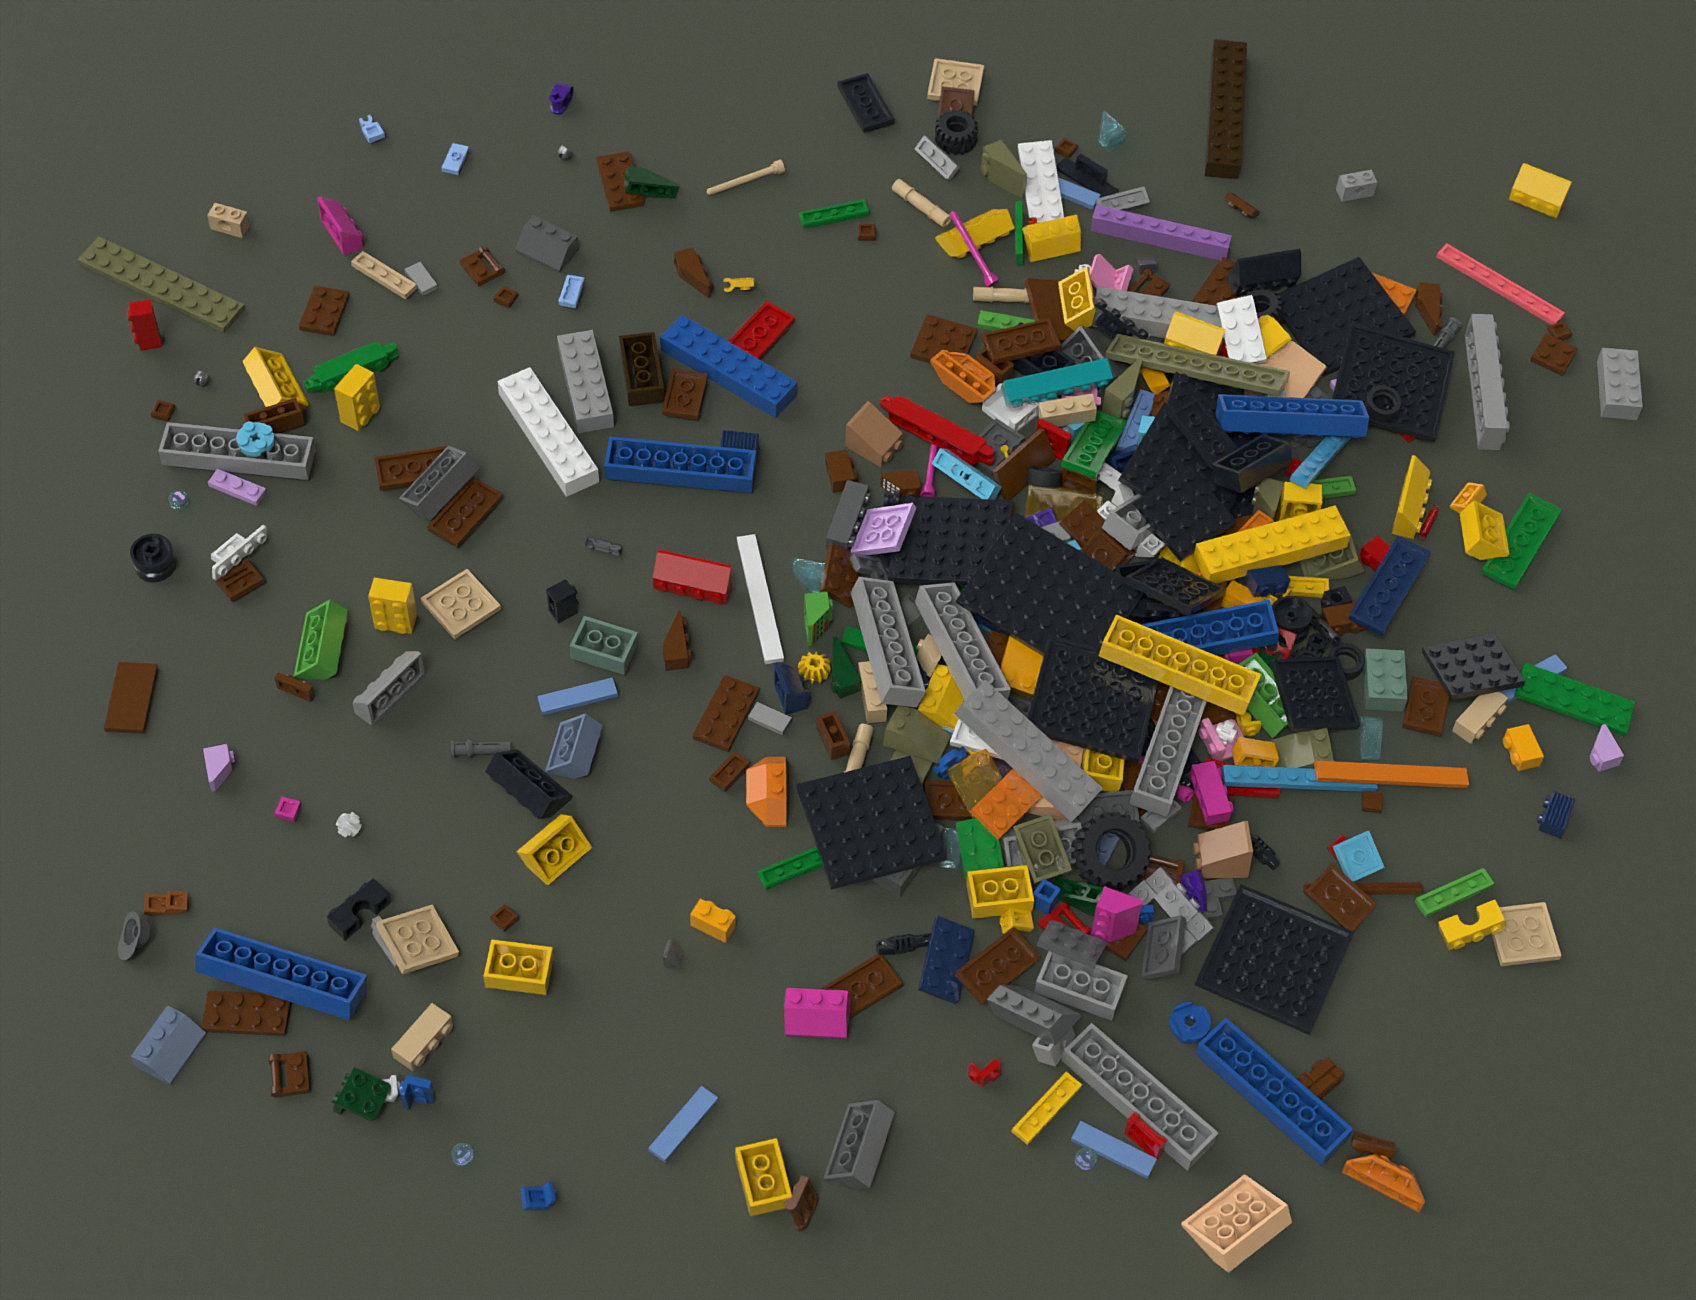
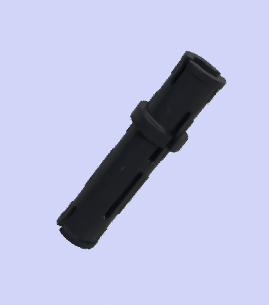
[1311,607,1342,646]

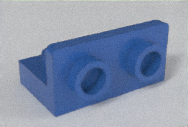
[399,1075,436,1110]

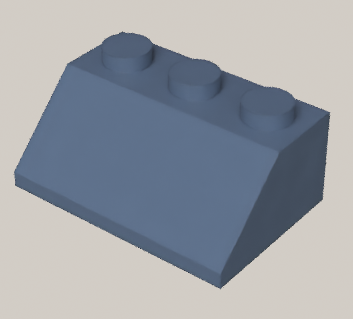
[545,713,603,779]
[131,1005,206,1085]

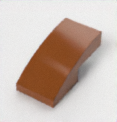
[144,891,188,915]

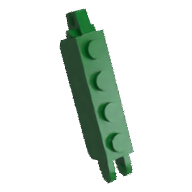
[303,342,399,394]

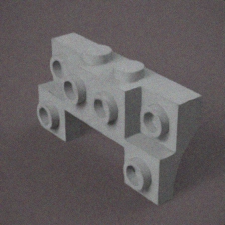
[1129,867,1216,954]

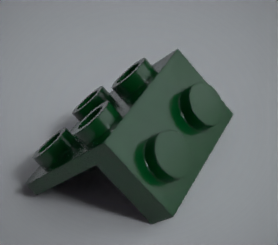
[332,1067,391,1121]

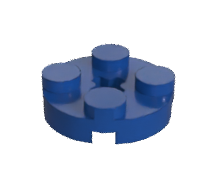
[933,746,970,780]
[1169,1002,1211,1044]

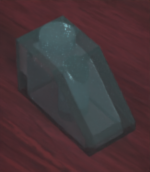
[1098,110,1126,151]
[792,558,825,593]
[1359,716,1384,760]

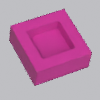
[275,797,301,822]

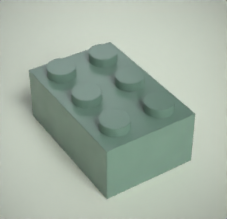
[570,616,639,675]
[1363,648,1407,711]

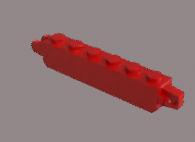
[879,395,995,465]

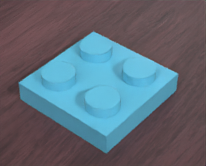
[1332,831,1385,882]

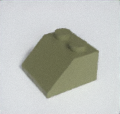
[1252,478,1284,520]

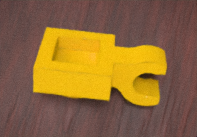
[723,277,754,292]

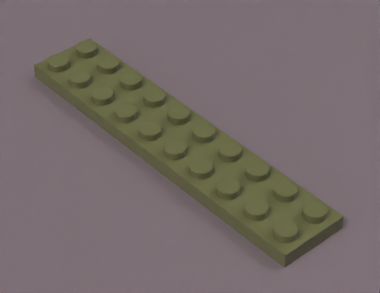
[77,236,245,333]
[1106,334,1290,396]

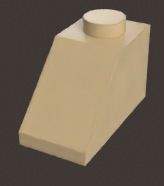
[916,634,943,677]

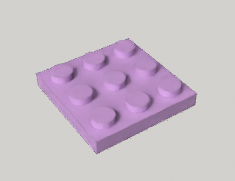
[850,503,916,555]

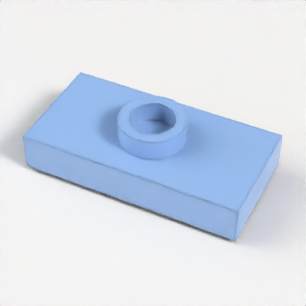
[442,143,469,175]
[559,275,585,308]

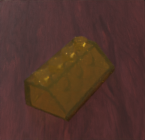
[1024,484,1103,522]
[947,749,1024,828]

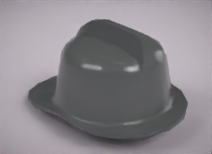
[118,911,151,961]

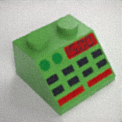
[804,592,833,647]

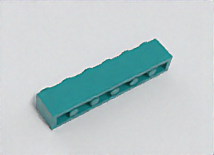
[1001,358,1113,408]

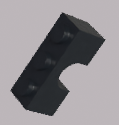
[327,878,392,941]

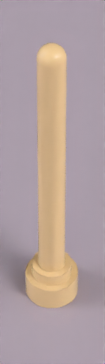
[707,160,785,195]

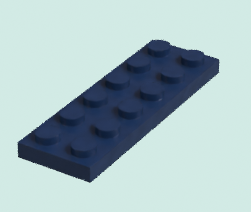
[1348,536,1432,636]

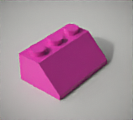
[317,196,364,256]
[1091,886,1143,943]
[784,988,851,1039]

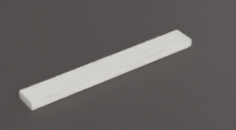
[737,534,784,664]

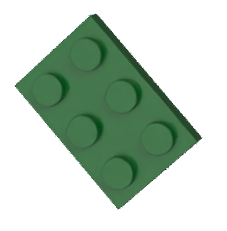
[956,818,1005,880]

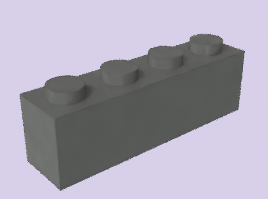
[825,480,871,551]

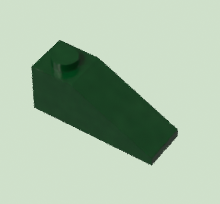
[623,166,680,199]
[830,636,861,699]
[1053,878,1104,916]

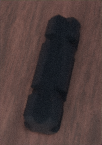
[585,536,622,556]

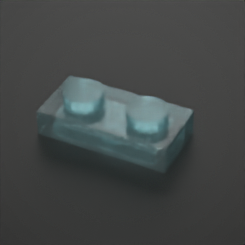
[938,828,961,869]

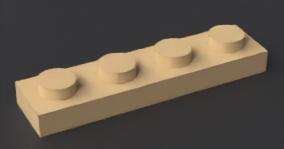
[351,251,417,300]

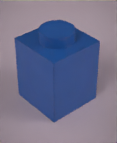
[1033,879,1061,914]

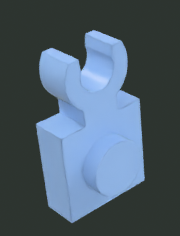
[359,115,385,143]

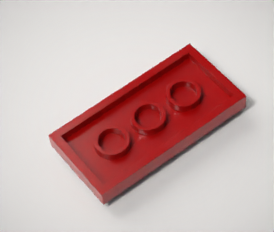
[728,301,795,360]

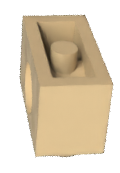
[207,203,250,238]

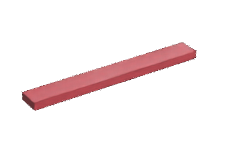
[1436,243,1565,325]

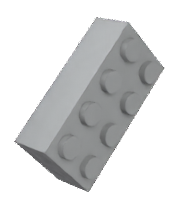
[1597,348,1643,420]
[1102,493,1156,550]
[1034,951,1128,1021]

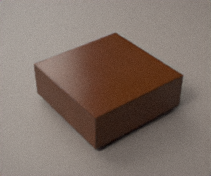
[1055,138,1078,159]
[858,223,875,241]
[494,286,518,308]
[1547,321,1572,340]
[150,400,176,422]
[1362,791,1383,813]
[490,904,519,932]

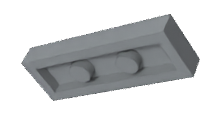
[915,135,960,180]
[1095,186,1150,211]

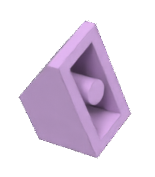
[1589,724,1624,772]
[203,744,235,792]

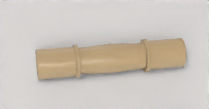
[892,179,952,228]
[973,287,1030,304]
[844,724,874,772]

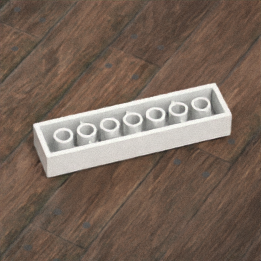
[498,367,599,497]

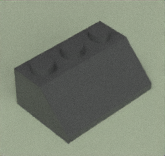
[515,215,579,273]

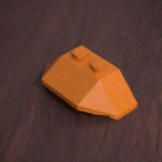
[930,350,996,403]
[746,757,786,827]
[1342,1154,1425,1213]

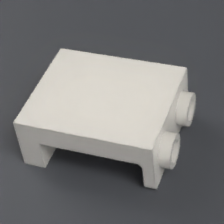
[982,383,1039,432]

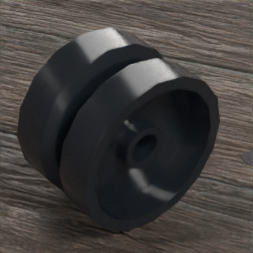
[130,533,176,583]
[1272,596,1313,645]

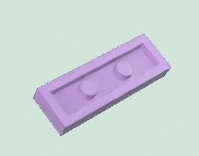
[208,469,267,506]

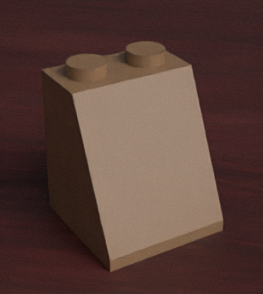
[845,401,903,467]
[1193,821,1253,878]

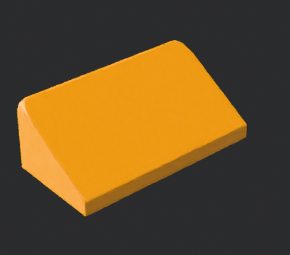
[1141,366,1170,394]
[1450,482,1487,513]

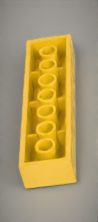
[1194,505,1351,584]
[1099,615,1261,716]

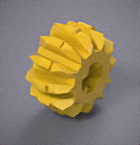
[798,651,831,684]

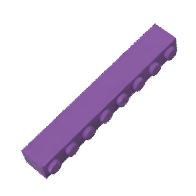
[1090,205,1232,261]

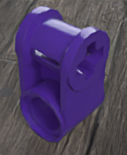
[549,82,574,114]

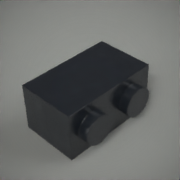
[546,579,578,624]

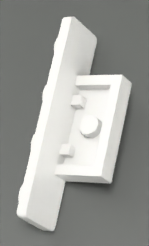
[211,525,267,580]

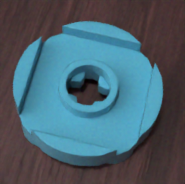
[236,422,275,457]

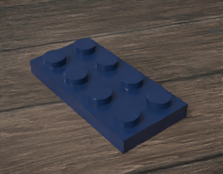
[918,916,974,1004]

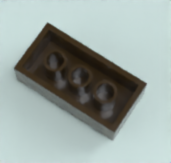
[619,332,665,406]

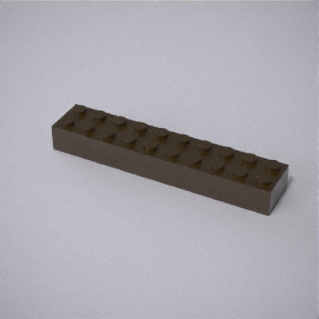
[1204,39,1247,180]

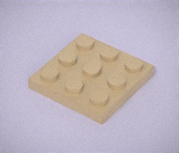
[927,58,984,106]
[421,569,501,640]
[1491,902,1562,966]
[376,905,459,974]

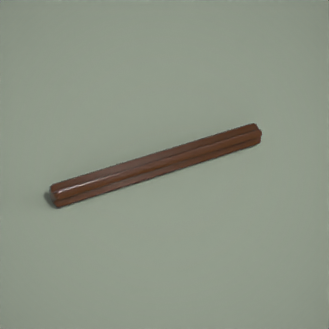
[1303,882,1423,895]

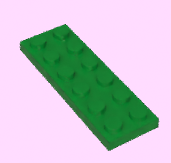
[1061,410,1127,478]
[1481,493,1562,590]
[1514,663,1635,736]

